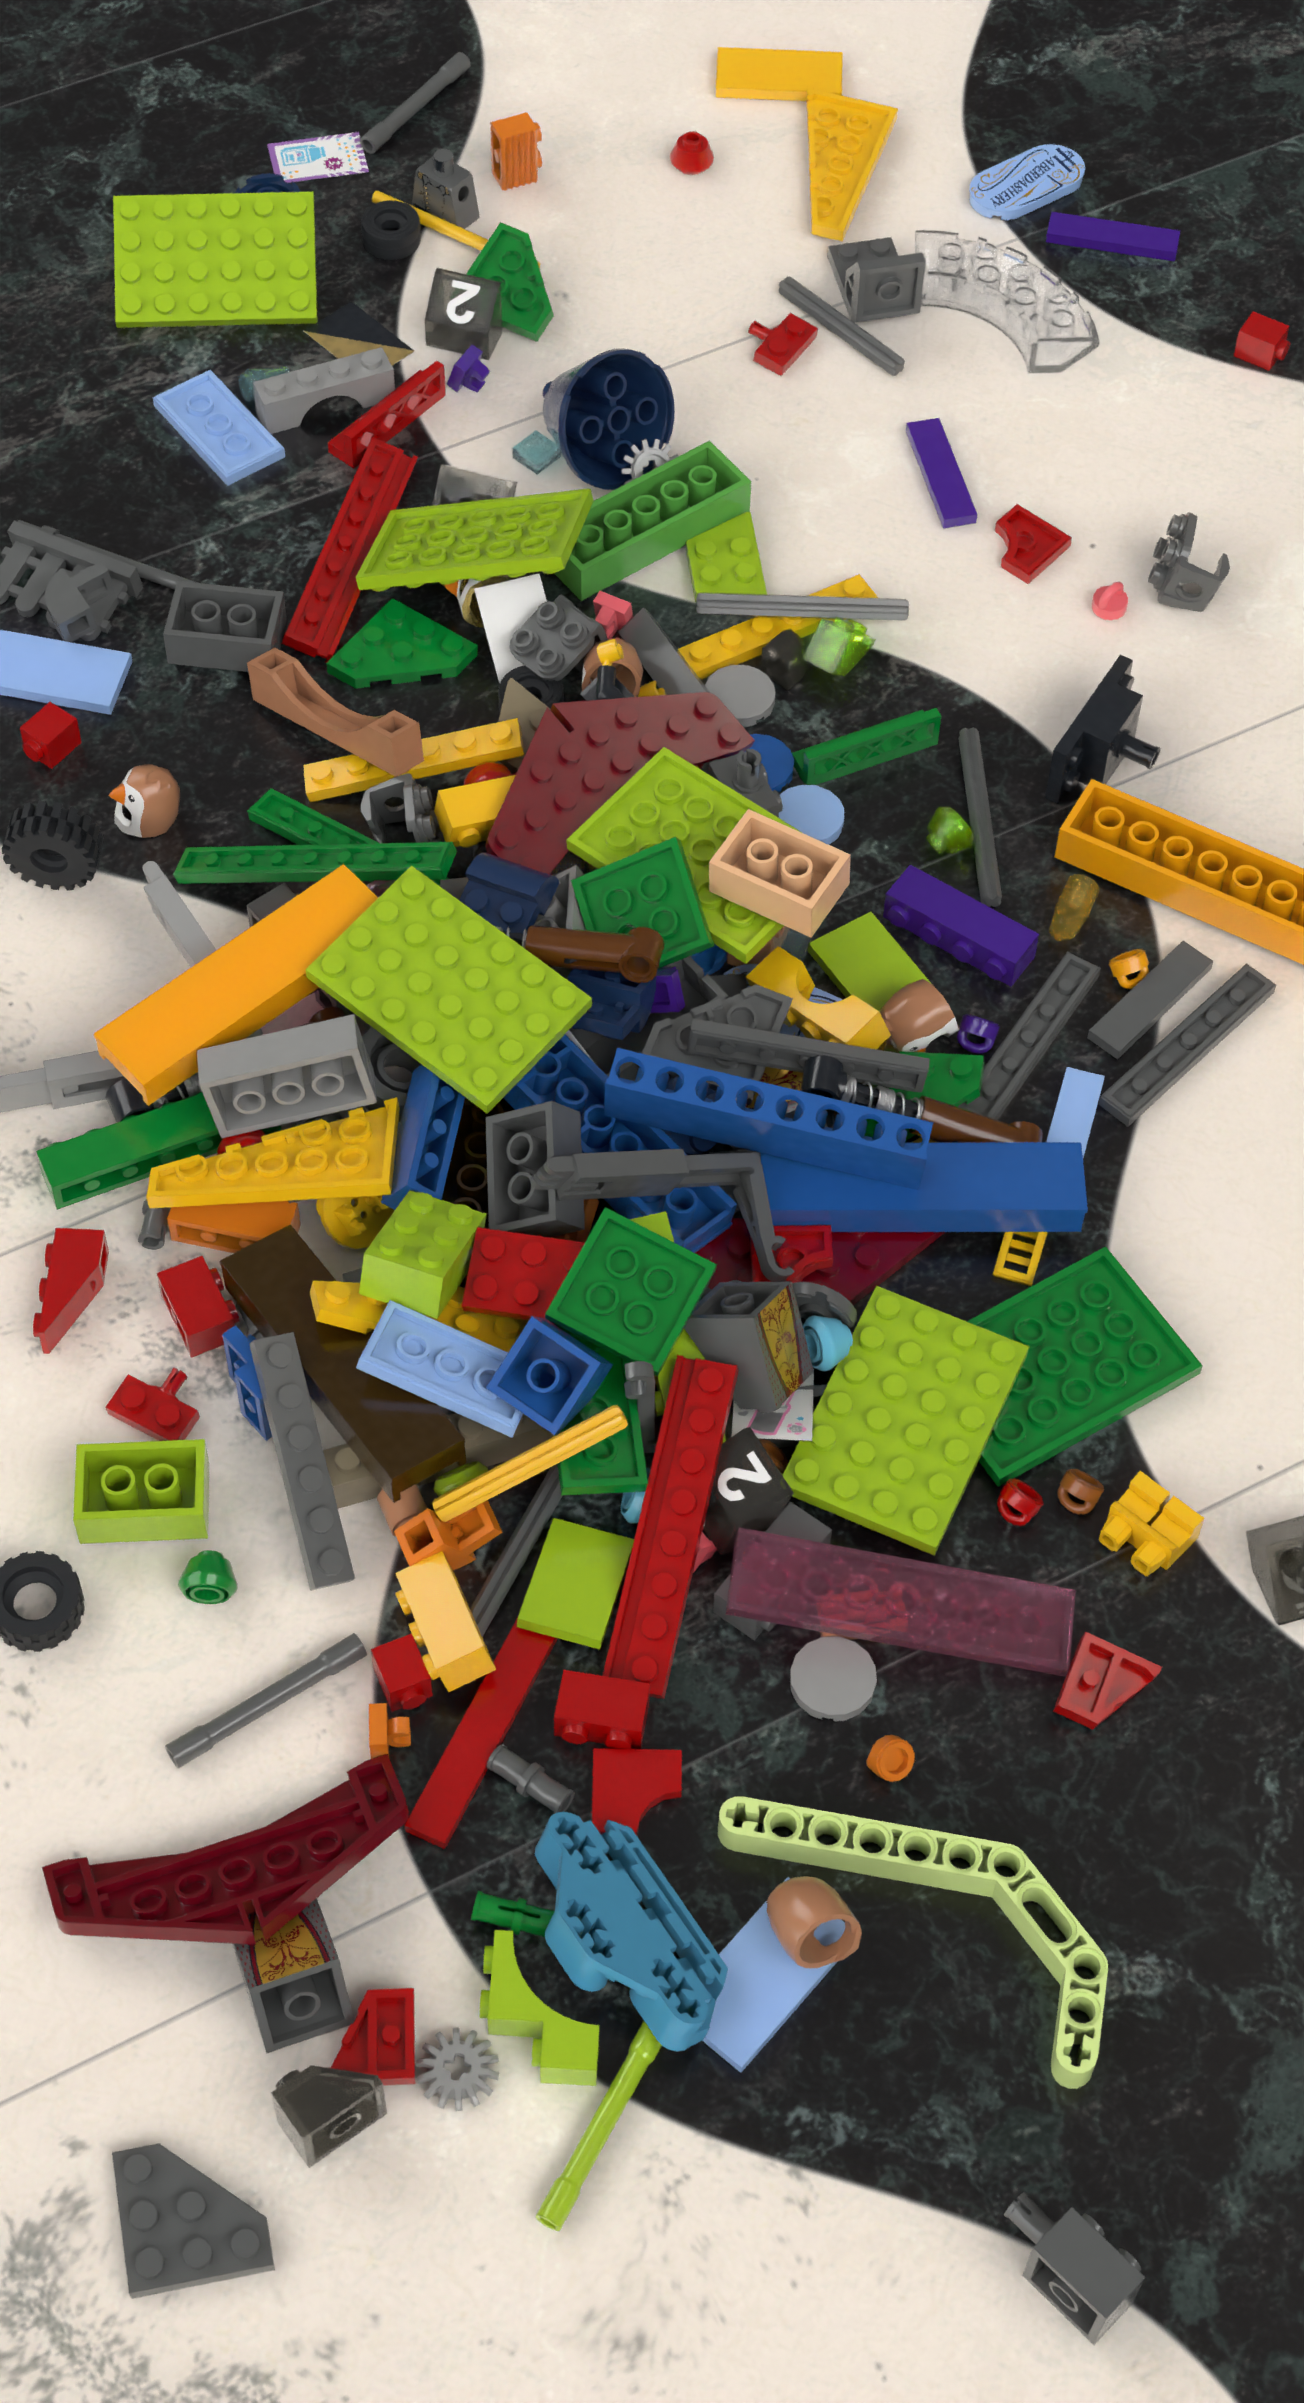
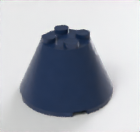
[543,348,675,490]

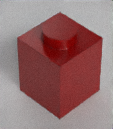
[1234,311,1290,371]
[20,702,82,769]
[371,1634,432,1712]

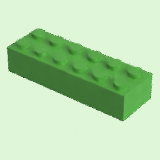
[554,441,751,601]

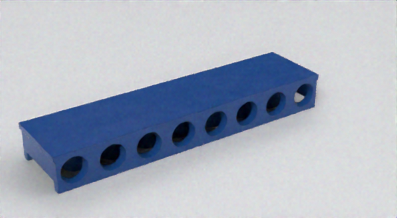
[503,1035,737,1253]
[604,1048,933,1190]
[760,1142,1088,1232]

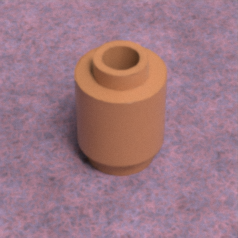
[377,1484,427,1536]

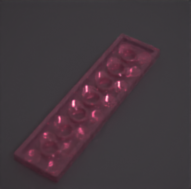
[726,1528,1076,1676]

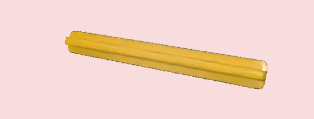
[432,1405,628,1522]

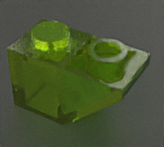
[803,617,876,676]

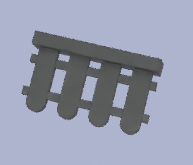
[0,520,143,641]

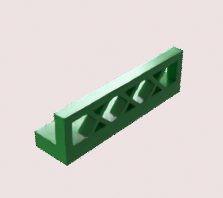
[792,708,941,785]

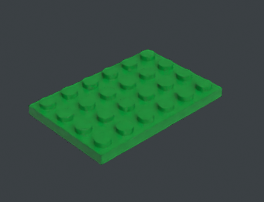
[967,1246,1203,1487]

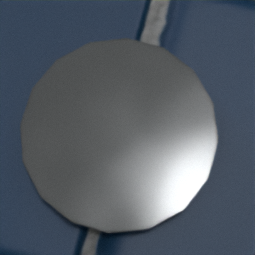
[792,1282,857,1332]

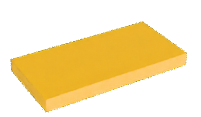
[716,47,843,101]

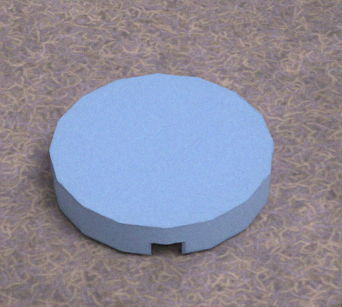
[779,785,844,845]

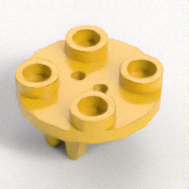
[316,1195,395,1249]

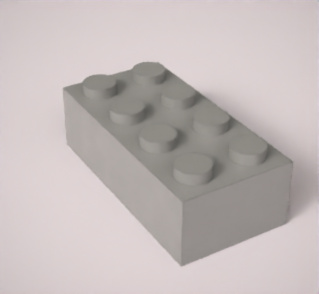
[197,1014,377,1138]

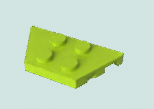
[686,512,767,602]

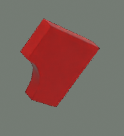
[995,504,1072,584]
[750,1225,833,1283]
[592,1748,682,1836]

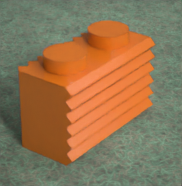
[490,112,542,191]

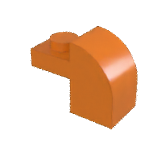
[394,1500,502,1570]

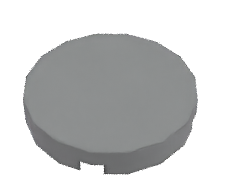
[705,665,775,727]
[790,1636,877,1721]

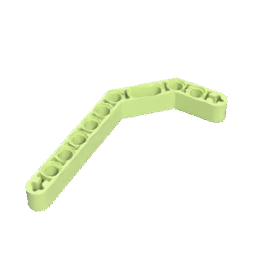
[718,1796,1108,2089]

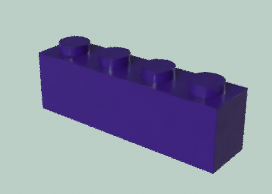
[883,865,1039,987]

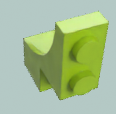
[479,1930,599,2086]

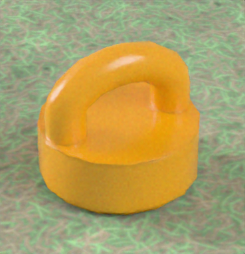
[1109,949,1149,989]

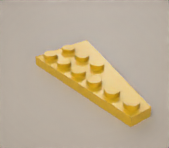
[806,88,898,241]
[146,1097,400,1208]
[310,1281,529,1352]

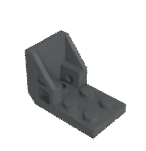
[827,237,926,323]

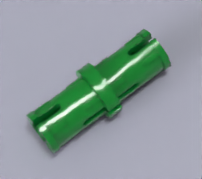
[471,1891,555,1937]

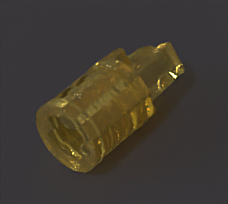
[1049,874,1100,941]

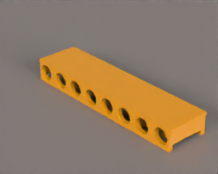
[93,864,378,1106]

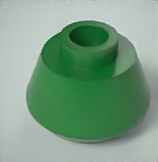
[178,1550,238,1604]

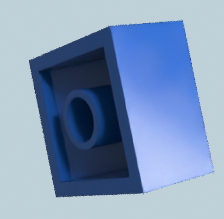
[486,1316,613,1435]

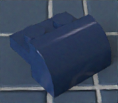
[459,852,560,934]
[568,969,656,1040]

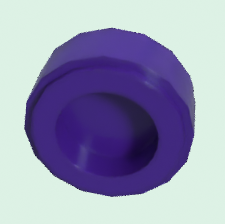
[957,1014,1000,1054]

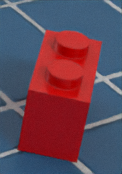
[157,1256,240,1358]
[554,1670,650,1749]

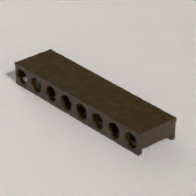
[219,1224,467,1503]

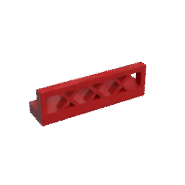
[328,360,446,469]

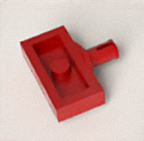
[748,313,818,376]
[105,1368,200,1441]

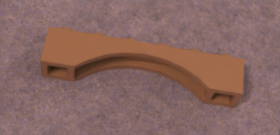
[247,648,424,777]

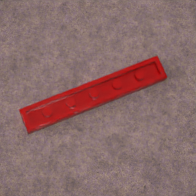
[404,1619,558,1849]

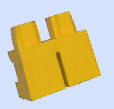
[1099,1471,1205,1576]

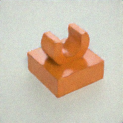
[369,1703,411,1759]

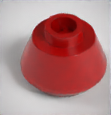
[670,131,714,175]

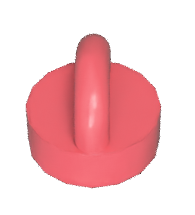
[1092,582,1128,620]

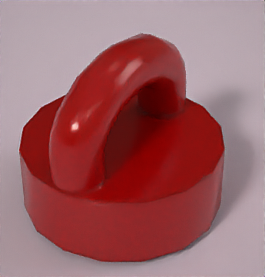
[997,1479,1044,1526]

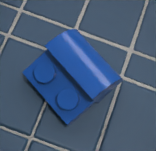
[222,1325,272,1441]

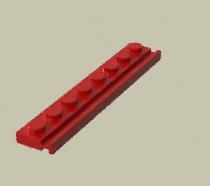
[282,437,418,663]
[603,1355,739,1699]

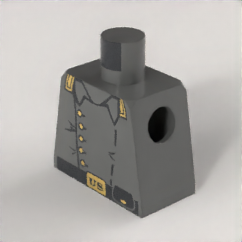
[412,149,480,229]

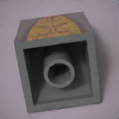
[684,1281,814,1413]
[232,1898,355,2053]

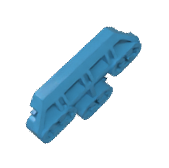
[535,1812,728,2052]

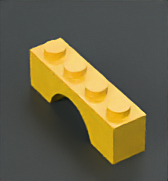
[746,946,891,1050]

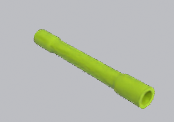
[535,2021,662,2231]

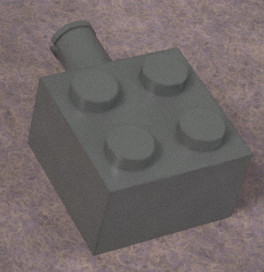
[708,748,783,818]
[1004,2192,1145,2345]

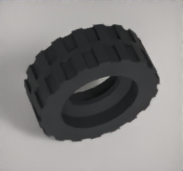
[0,1551,85,1652]

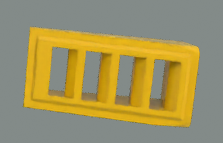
[993,1232,1048,1286]

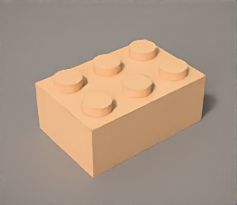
[709,809,851,938]

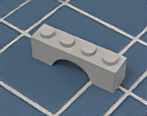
[253,347,395,434]

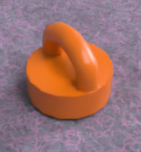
[866,1735,915,1782]

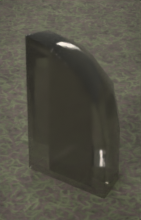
[761,629,810,691]

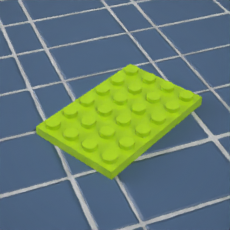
[113,192,317,328]
[355,488,593,592]
[566,747,804,964]
[305,866,592,1114]
[778,1286,1029,1556]

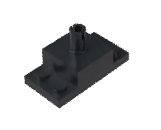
[1045,655,1160,804]

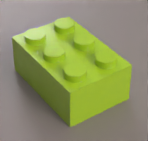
[359,1190,486,1319]
[73,1439,209,1544]

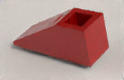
[33,1228,109,1354]

